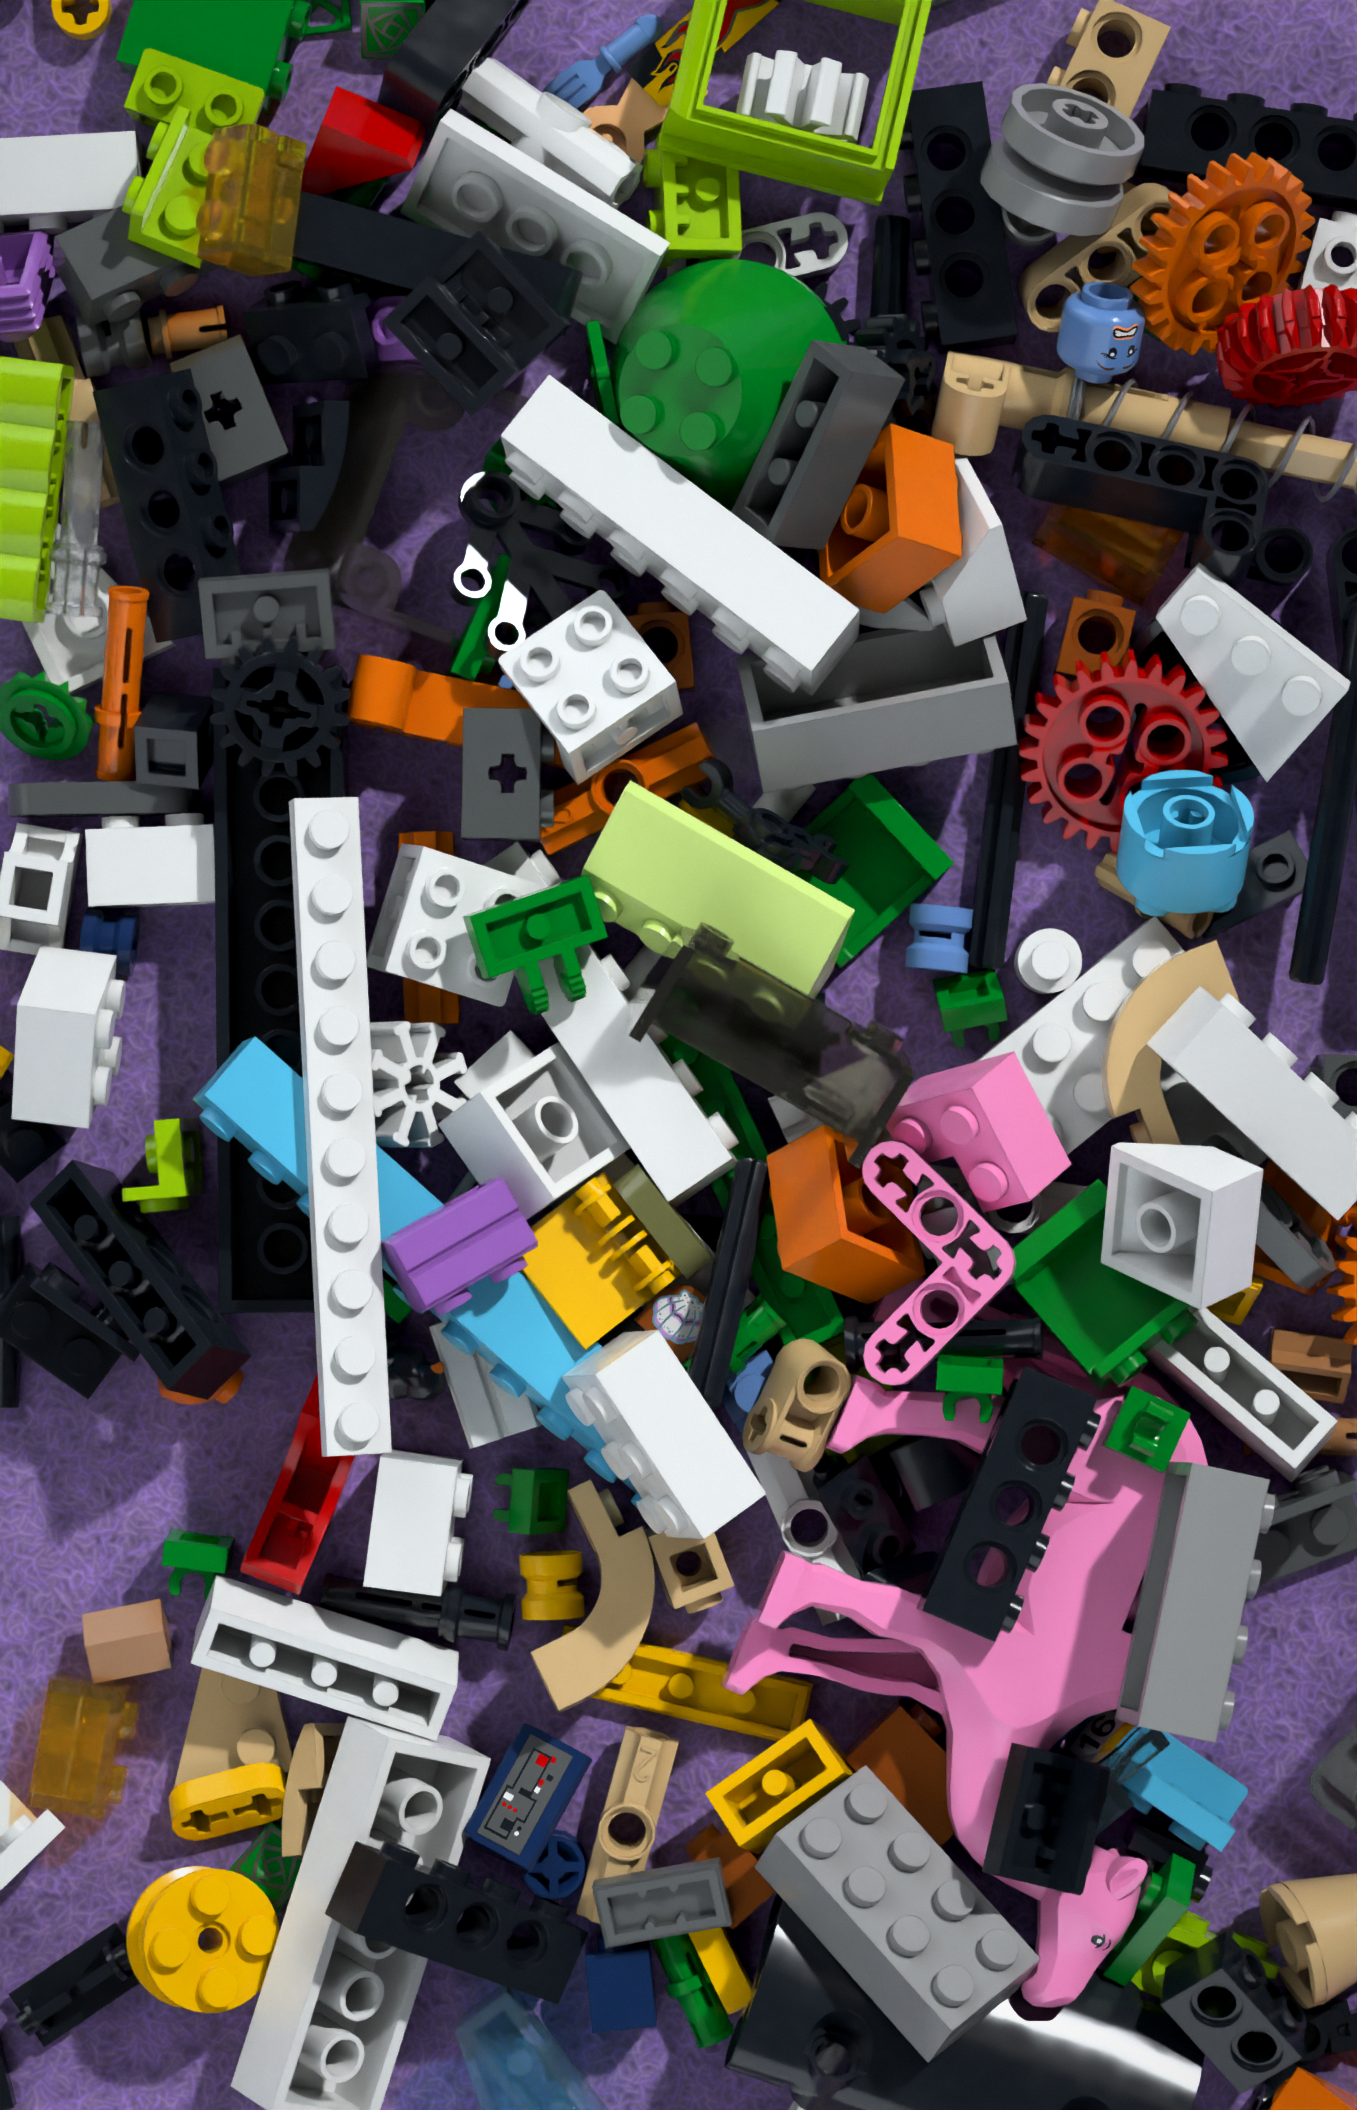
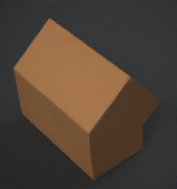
[1266,1328,1353,1404]
[82,1599,174,1684]

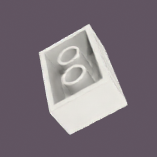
[561,1330,766,1539]

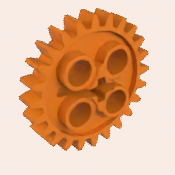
[1130,152,1315,355]

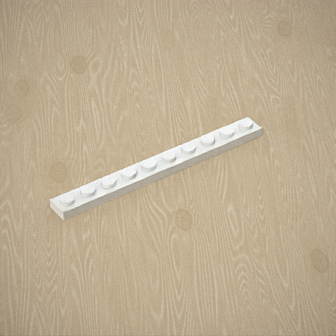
[289,797,392,1457]

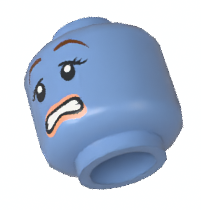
[1057,282,1145,383]

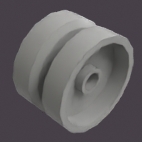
[981,83,1144,236]

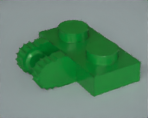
[463,875,608,1016]

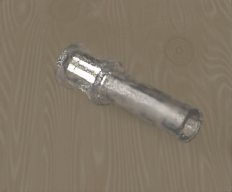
[45,420,107,618]

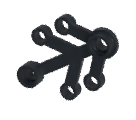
[448,471,629,660]

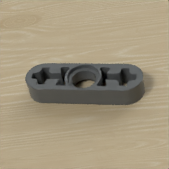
[8,781,194,818]
[1199,1134,1336,1289]

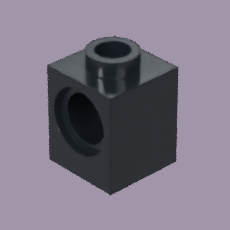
[134,692,214,789]

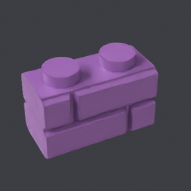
[381,1177,538,1316]

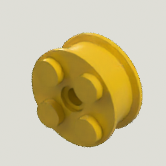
[126,1866,280,2013]

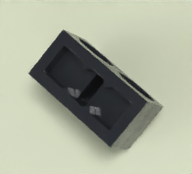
[1160,1931,1307,2094]

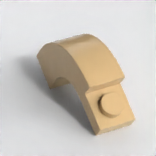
[1102,940,1239,1145]
[530,1479,655,1714]

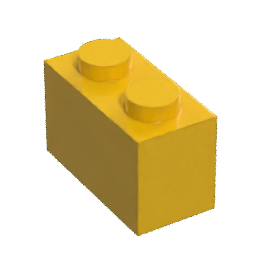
[705,1719,856,1854]

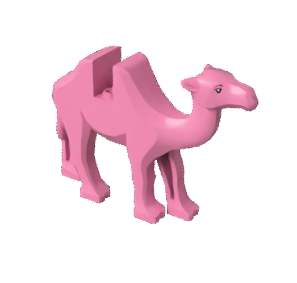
[721,1276,1208,2008]

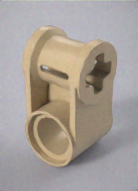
[742,1338,851,1472]

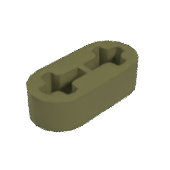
[613,1163,714,1280]

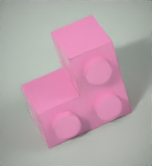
[879,1051,1071,1213]

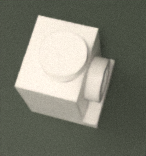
[1296,211,1357,291]

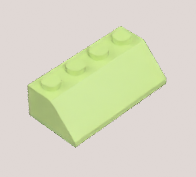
[581,780,855,1027]

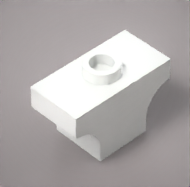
[0,823,83,955]

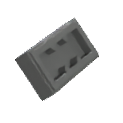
[592,1857,733,1948]

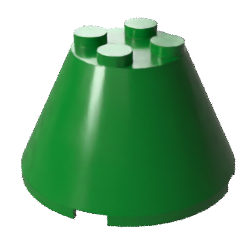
[610,259,847,513]

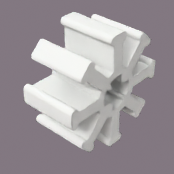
[736,50,869,145]
[370,1021,467,1148]

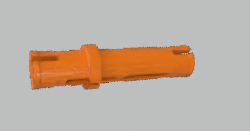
[94,585,149,781]

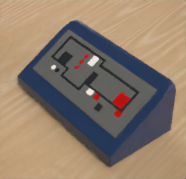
[463,1723,592,1873]

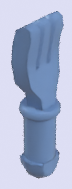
[543,14,663,110]

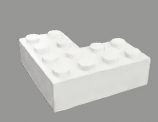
[975,916,1268,1166]

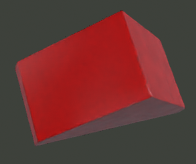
[296,86,426,195]

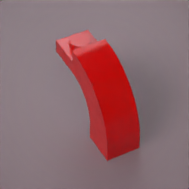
[240,1373,358,1595]

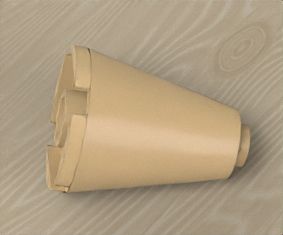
[1259,1873,1357,2009]

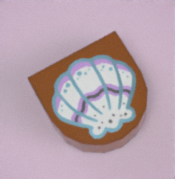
[634,1284,705,1362]

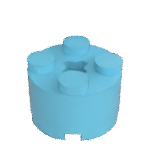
[1116,770,1254,917]

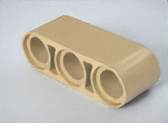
[1018,182,1172,333]

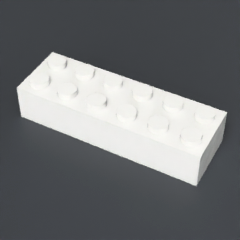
[501,375,860,696]
[231,1716,491,2110]

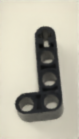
[377,0,531,144]
[1012,415,1269,590]

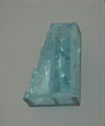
[455,1985,609,2110]

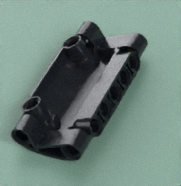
[724,1893,1205,2110]

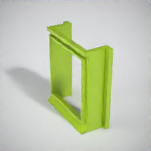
[656,0,932,206]

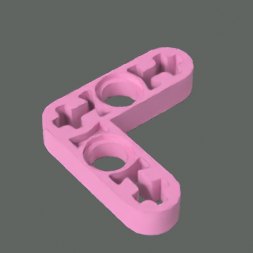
[862,1141,1017,1386]

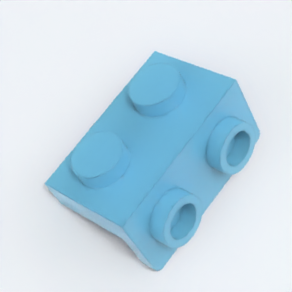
[1109,1726,1248,1852]

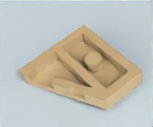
[174,1667,293,1788]

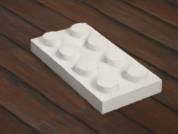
[400,108,670,344]

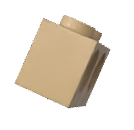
[1046,0,1171,118]

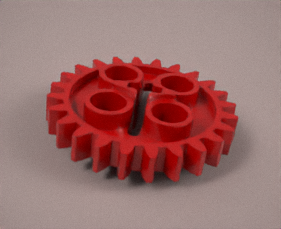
[1018,649,1228,854]

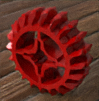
[1215,284,1357,409]

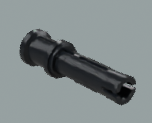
[844,1314,1043,1374]
[320,1573,517,1651]

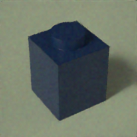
[585,1934,657,2033]

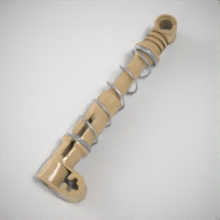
[931,349,1357,503]

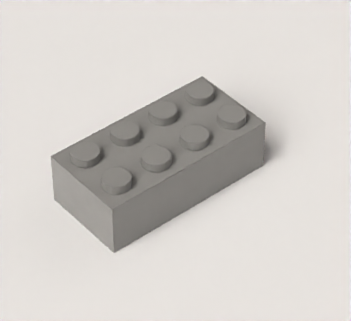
[736,624,1017,794]
[1115,1461,1275,1743]
[755,1765,1041,2063]

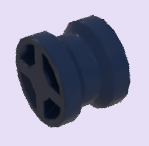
[79,908,140,977]
[521,1829,586,1900]

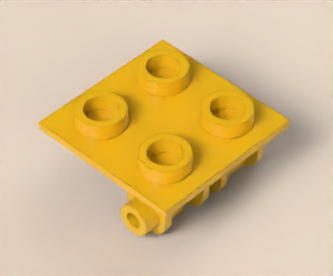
[522,1171,682,1350]

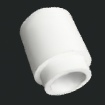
[1014,928,1082,994]

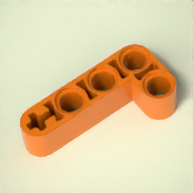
[346,654,565,769]

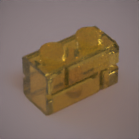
[196,123,307,276]
[27,1673,139,1819]

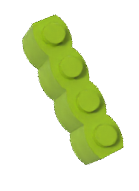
[0,356,74,623]

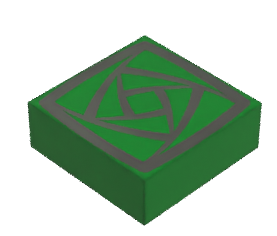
[360,0,425,59]
[229,1821,303,1912]

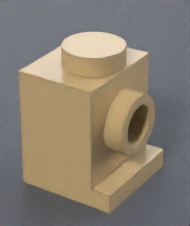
[644,1528,734,1614]

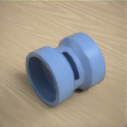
[904,904,973,974]

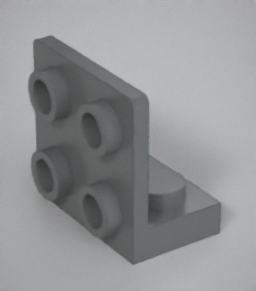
[198,568,340,668]
[1254,1465,1357,1586]

